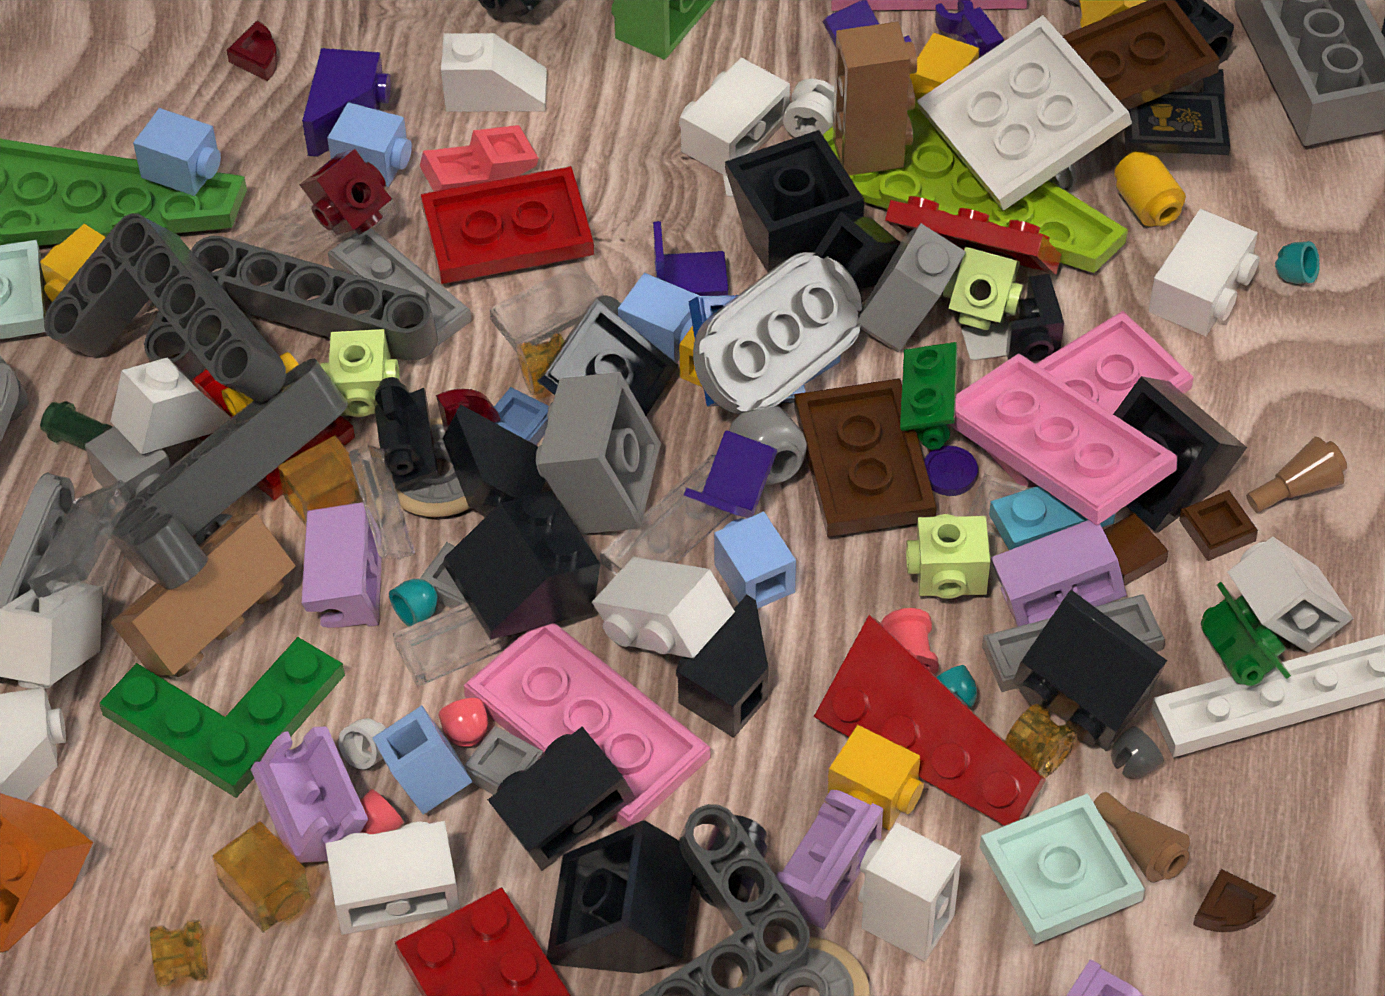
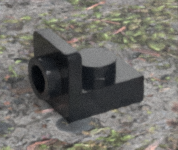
[1006,274,1064,361]

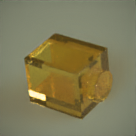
[278,436,370,526]
[212,821,311,933]

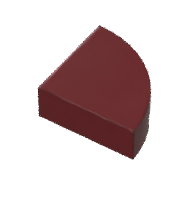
[226,21,278,81]
[436,389,501,432]

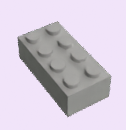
[1234,0,1385,146]

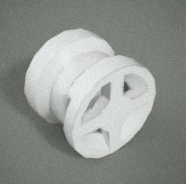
[783,79,834,138]

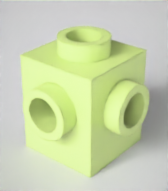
[943,247,1024,331]
[320,329,400,417]
[906,514,990,599]

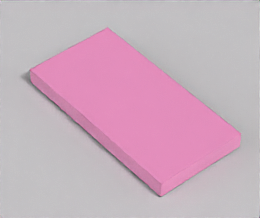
[983,311,1194,490]
[949,353,1177,526]
[463,623,711,828]

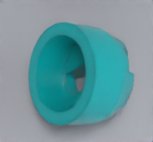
[1275,241,1320,284]
[389,578,438,629]
[937,665,978,707]

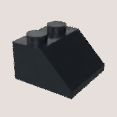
[725,130,864,273]
[1113,376,1247,532]
[444,491,601,640]
[1013,590,1168,751]
[546,820,693,974]

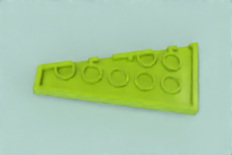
[823,98,1128,273]

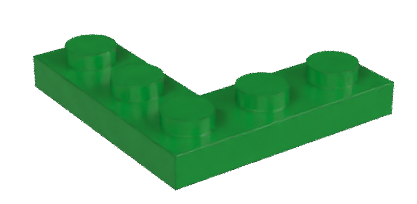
[99,637,345,798]

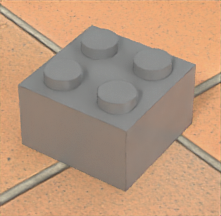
[536,372,661,534]

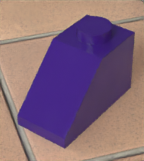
[302,48,391,157]

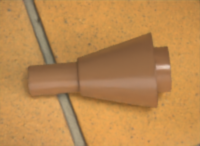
[1246,436,1347,513]
[1093,792,1190,882]

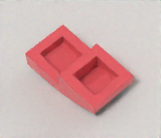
[420,125,539,192]

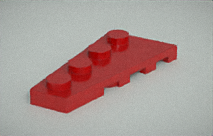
[813,615,1046,826]

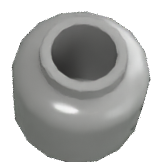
[729,404,807,485]

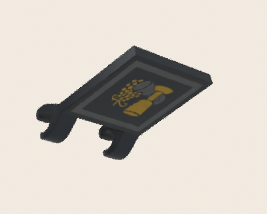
[1124,69,1230,155]

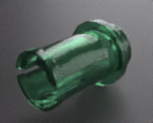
[40,401,112,450]

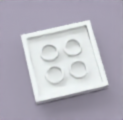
[917,15,1132,211]

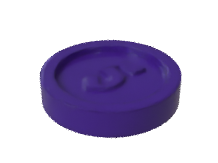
[924,446,978,496]

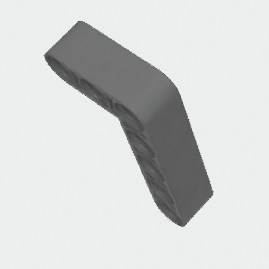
[44,213,286,402]
[144,236,439,379]
[103,358,349,590]
[639,804,809,996]

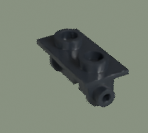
[374,377,439,492]

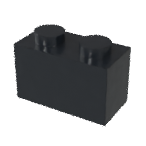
[488,726,636,871]

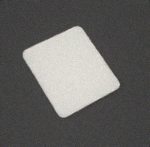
[962,322,1009,360]

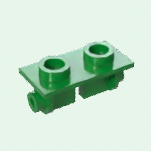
[900,342,958,449]
[1201,582,1291,686]

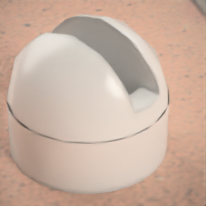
[338,718,386,769]

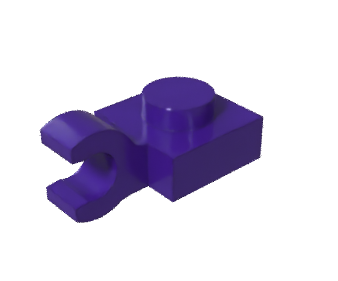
[935,0,1004,59]

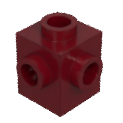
[299,149,392,235]

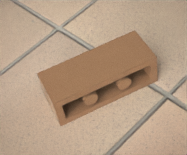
[833,21,917,176]
[110,513,296,677]

